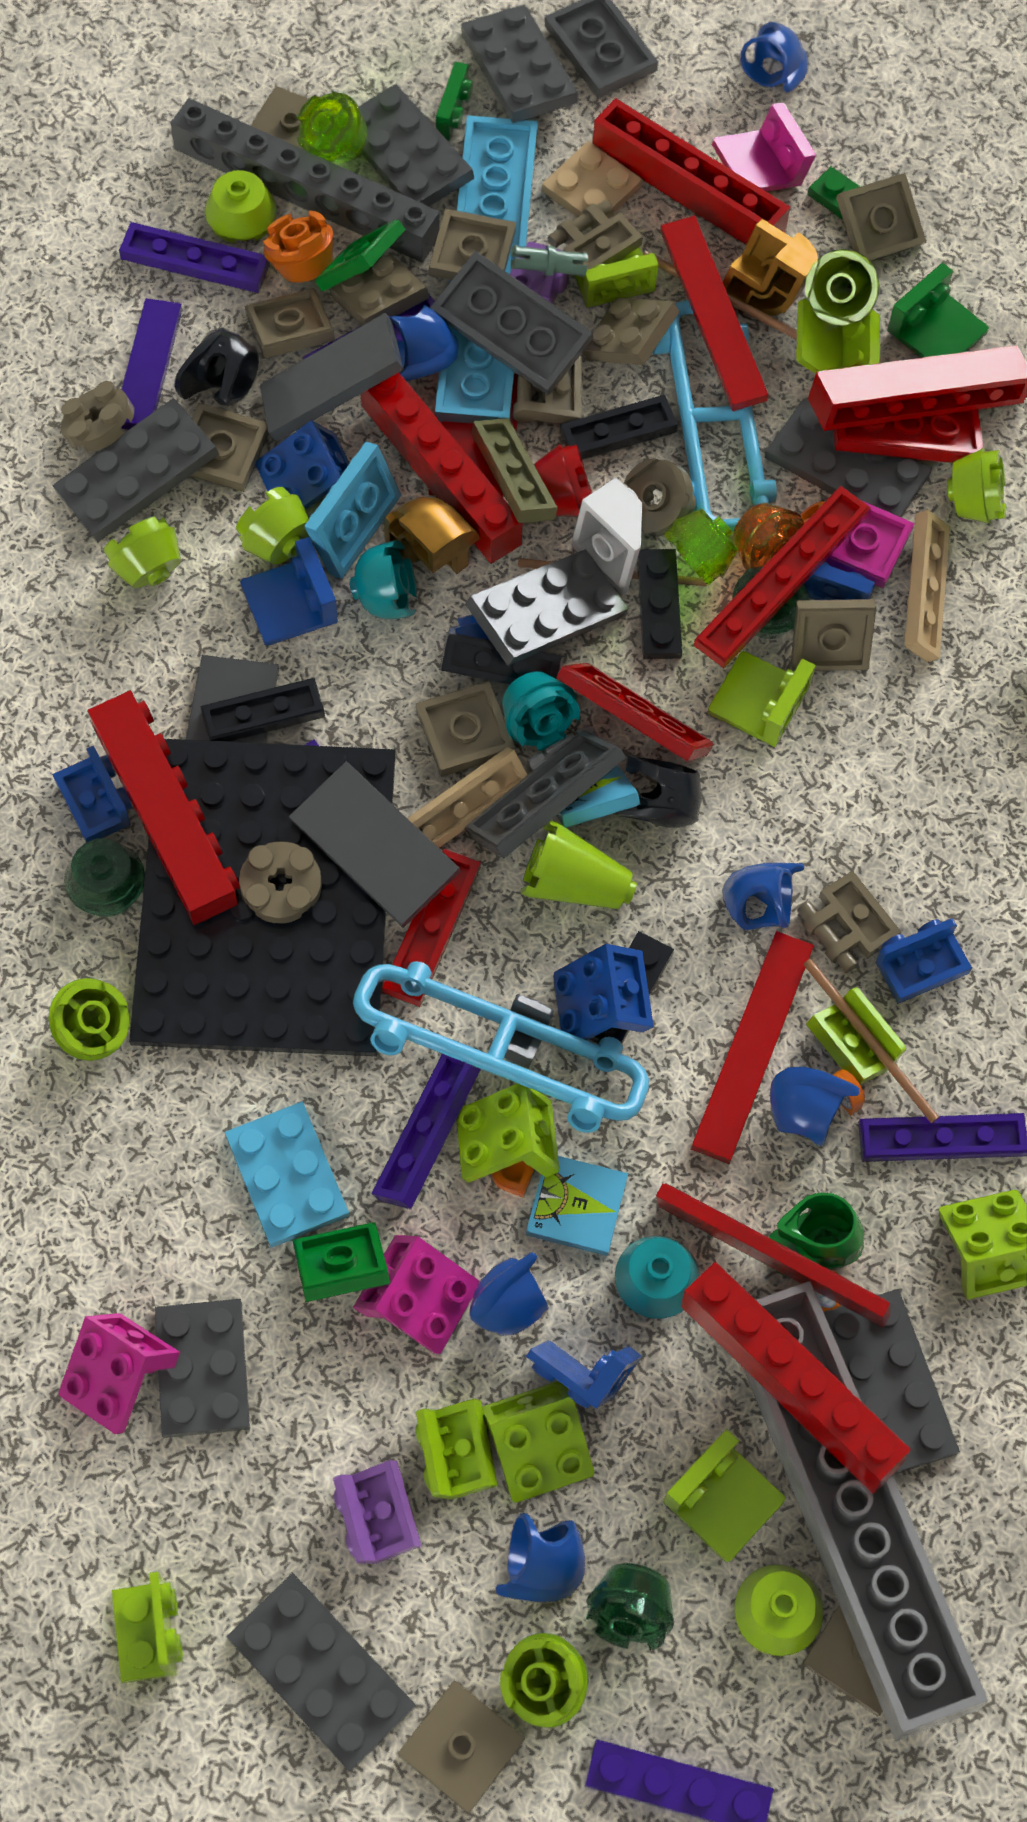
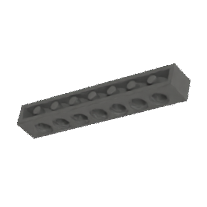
[170,98,440,263]

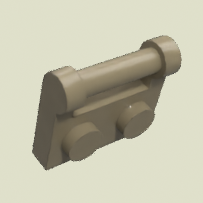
[514,357,582,424]

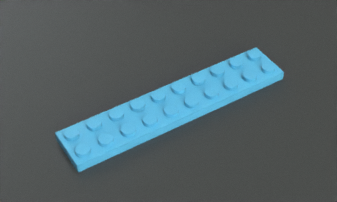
[435,115,538,424]

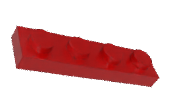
[382,848,481,1007]

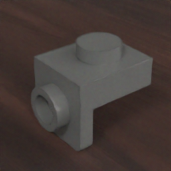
[504,994,554,1069]

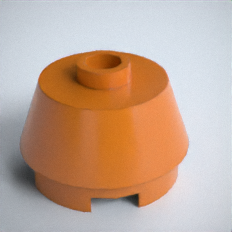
[263,211,333,283]

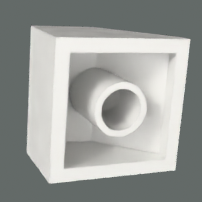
[571,477,642,595]

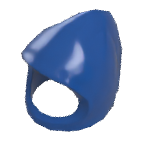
[740,22,808,92]
[388,305,459,381]
[722,863,805,930]
[770,1067,860,1147]
[469,1252,549,1336]
[495,1513,585,1602]

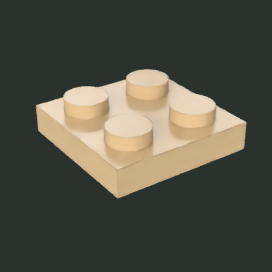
[542,141,642,229]

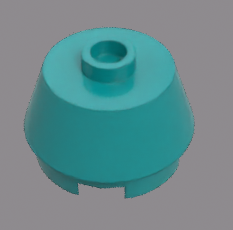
[502,672,580,751]
[615,1236,700,1319]

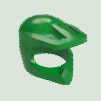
[769,1192,864,1275]

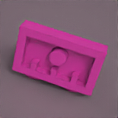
[711,102,816,192]
[353,1235,479,1354]
[59,1313,180,1434]

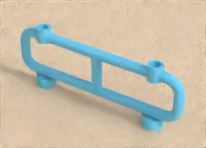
[652,300,777,534]
[353,961,649,1133]

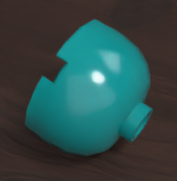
[350,540,417,620]

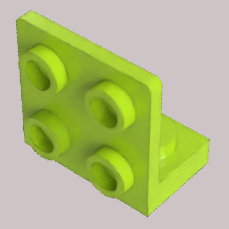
[574,247,659,308]
[796,298,880,374]
[708,651,816,748]
[456,1083,560,1183]
[939,1190,1027,1300]
[482,1381,595,1503]
[663,1429,786,1563]
[112,1571,183,1684]

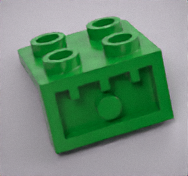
[887,262,989,358]

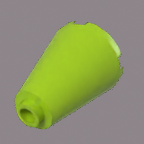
[805,249,879,326]
[520,820,637,909]

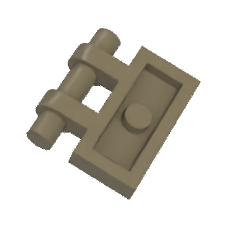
[547,200,643,279]
[797,871,902,973]

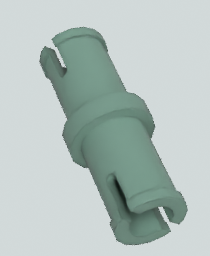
[510,245,588,277]

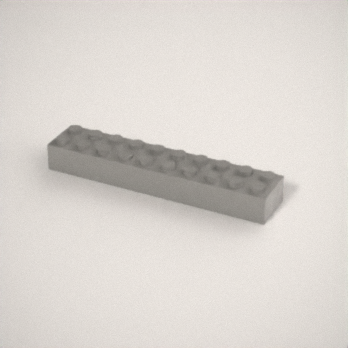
[743,1281,988,1742]

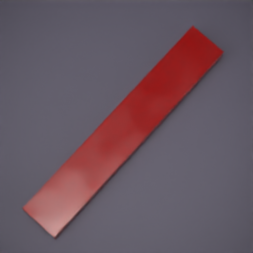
[660,215,768,412]
[694,486,871,669]
[691,931,814,1165]
[655,1183,891,1328]

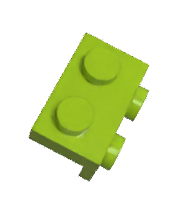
[806,987,906,1085]
[415,1399,498,1500]

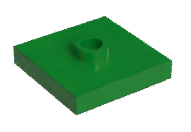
[315,219,405,292]
[292,1222,391,1303]

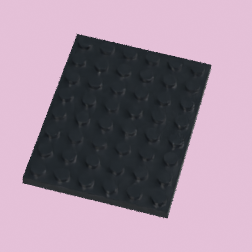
[129,739,396,1057]

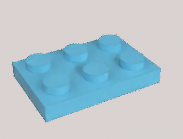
[304,442,401,579]
[225,1101,350,1248]

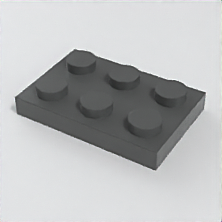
[544,0,658,98]
[155,1299,250,1438]

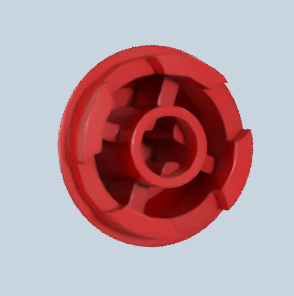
[534,444,592,517]

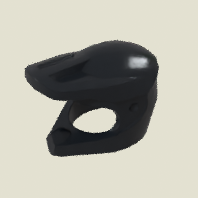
[175,327,259,406]
[613,755,702,828]

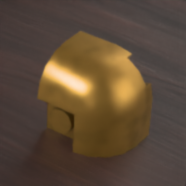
[723,219,818,316]
[384,497,480,574]

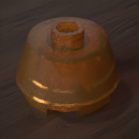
[733,503,804,575]

